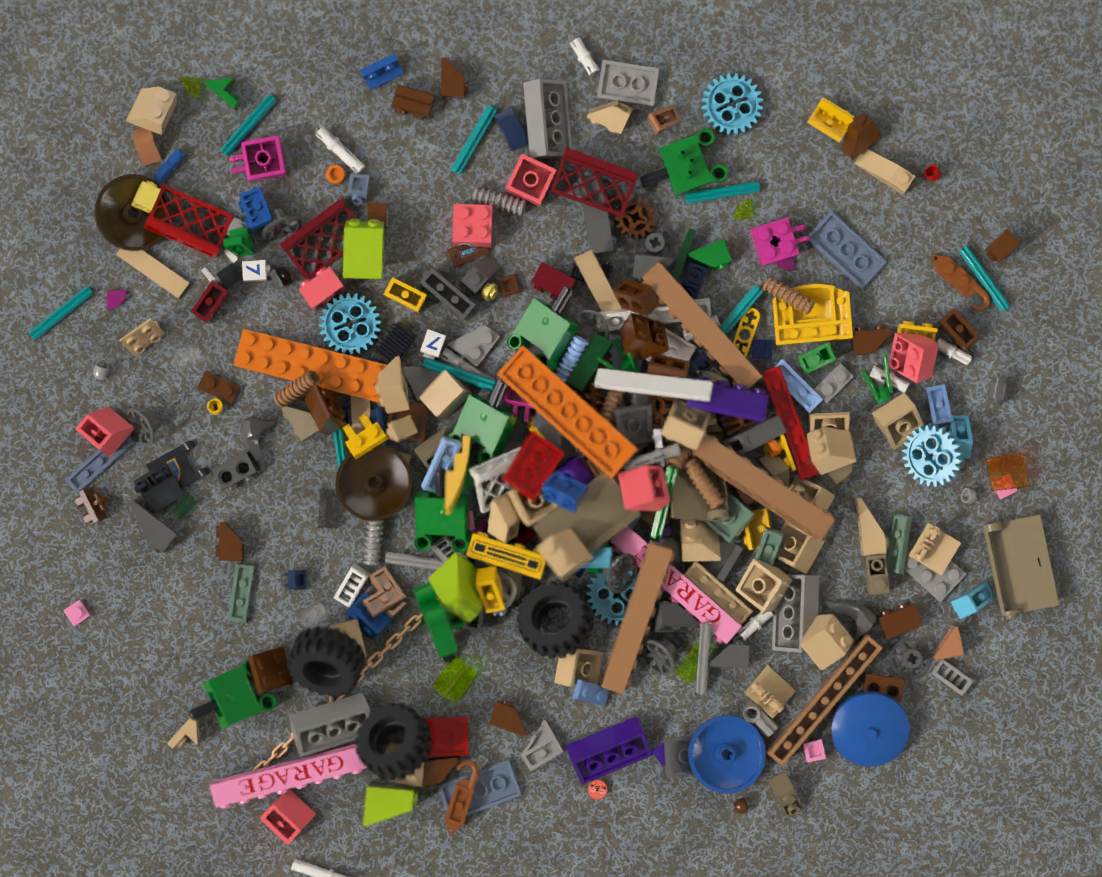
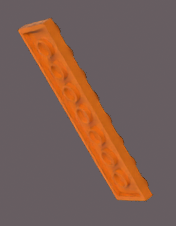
[234,329,387,403]
[497,345,638,478]

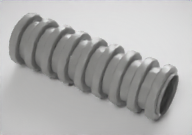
[472,186,526,216]
[363,520,384,566]

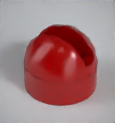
[924,165,941,182]

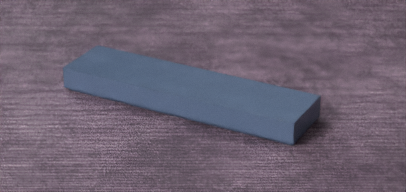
[65,436,135,494]

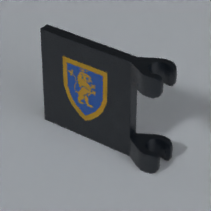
[146,441,209,488]

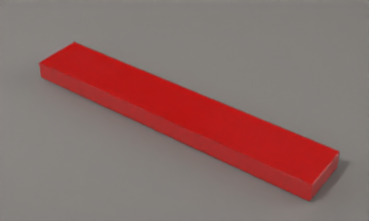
[761,366,819,480]

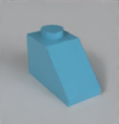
[949,415,973,459]
[951,581,996,619]

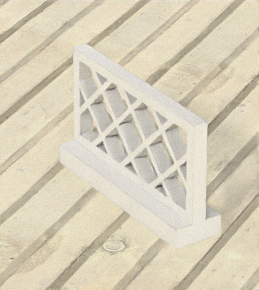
[469,446,522,513]

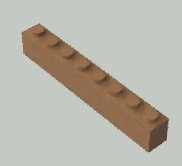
[641,261,762,389]
[691,434,835,543]
[601,540,675,694]
[766,635,882,766]

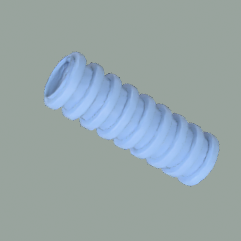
[554,335,589,384]

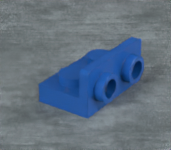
[360,53,404,90]
[238,186,273,234]
[542,471,588,513]
[346,592,392,640]

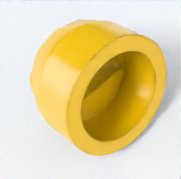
[207,398,223,415]

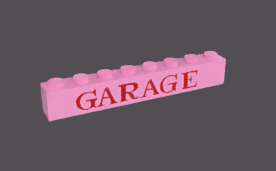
[610,526,742,644]
[210,744,366,809]

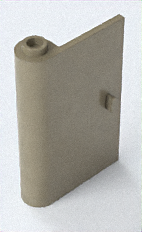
[668,424,729,521]
[533,471,641,554]
[983,514,1060,619]

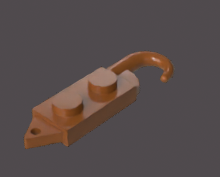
[931,254,990,311]
[444,760,480,836]

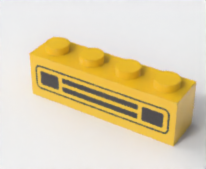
[466,532,546,580]

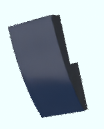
[494,107,529,152]
[681,261,708,300]

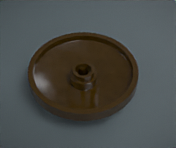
[94,174,172,251]
[335,445,413,522]

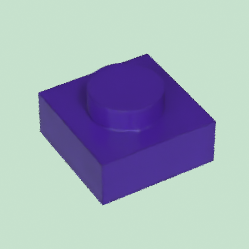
[651,741,665,767]

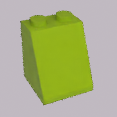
[343,219,385,279]
[428,552,483,623]
[363,783,419,826]

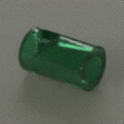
[171,493,197,519]

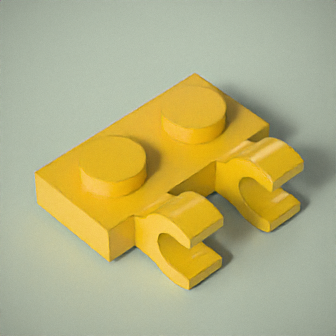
[343,413,388,459]

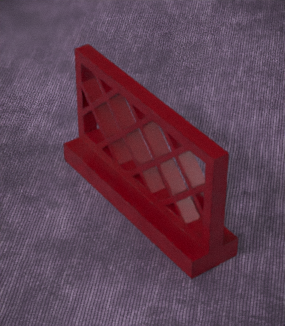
[550,147,639,218]
[280,198,356,280]

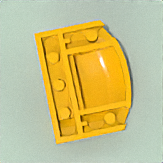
[772,284,853,345]

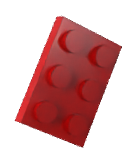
[501,431,564,501]
[423,717,469,757]

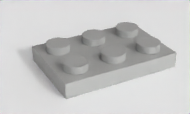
[597,60,659,107]
[904,543,966,603]

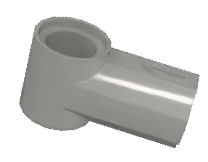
[743,699,779,737]

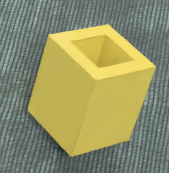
[131,181,161,213]

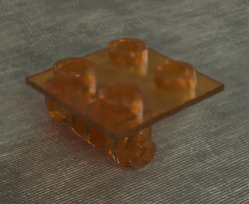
[985,452,1030,491]

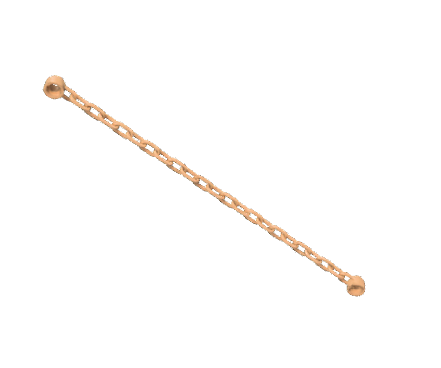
[253,597,440,770]

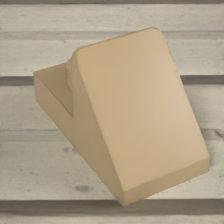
[167,718,200,749]

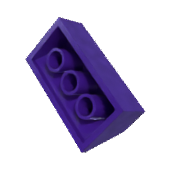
[687,376,769,422]
[565,716,653,785]

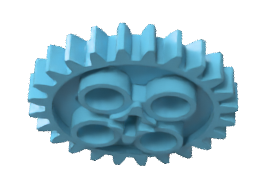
[701,73,763,136]
[319,293,381,355]
[902,424,964,487]
[586,571,639,625]

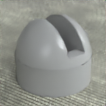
[93,365,110,380]
[961,488,978,504]

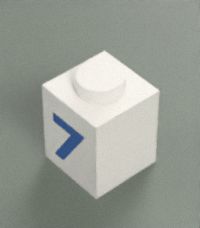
[242,260,271,282]
[420,330,446,360]

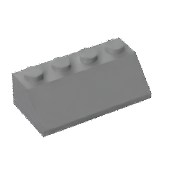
[523,79,572,159]
[772,574,819,653]
[289,693,370,757]

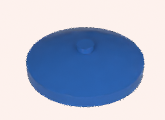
[831,691,909,767]
[688,715,766,793]

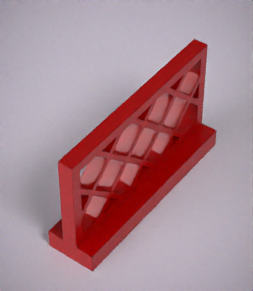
[144,184,233,258]

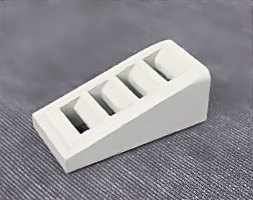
[334,564,371,608]

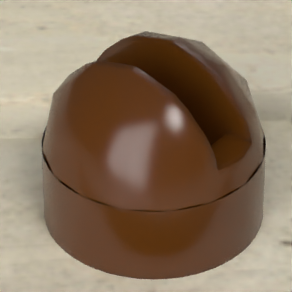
[733,798,748,814]

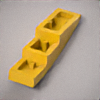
[445,436,471,515]

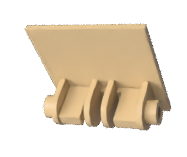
[119,318,165,356]
[908,523,961,576]
[744,665,796,719]

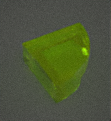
[182,77,201,98]
[734,199,753,220]

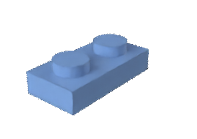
[926,384,953,426]
[572,679,610,706]

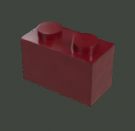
[531,262,576,301]
[190,280,231,324]

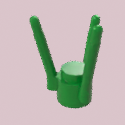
[597,337,640,373]
[861,354,894,403]

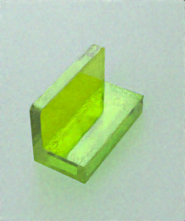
[674,641,712,684]
[432,656,478,704]

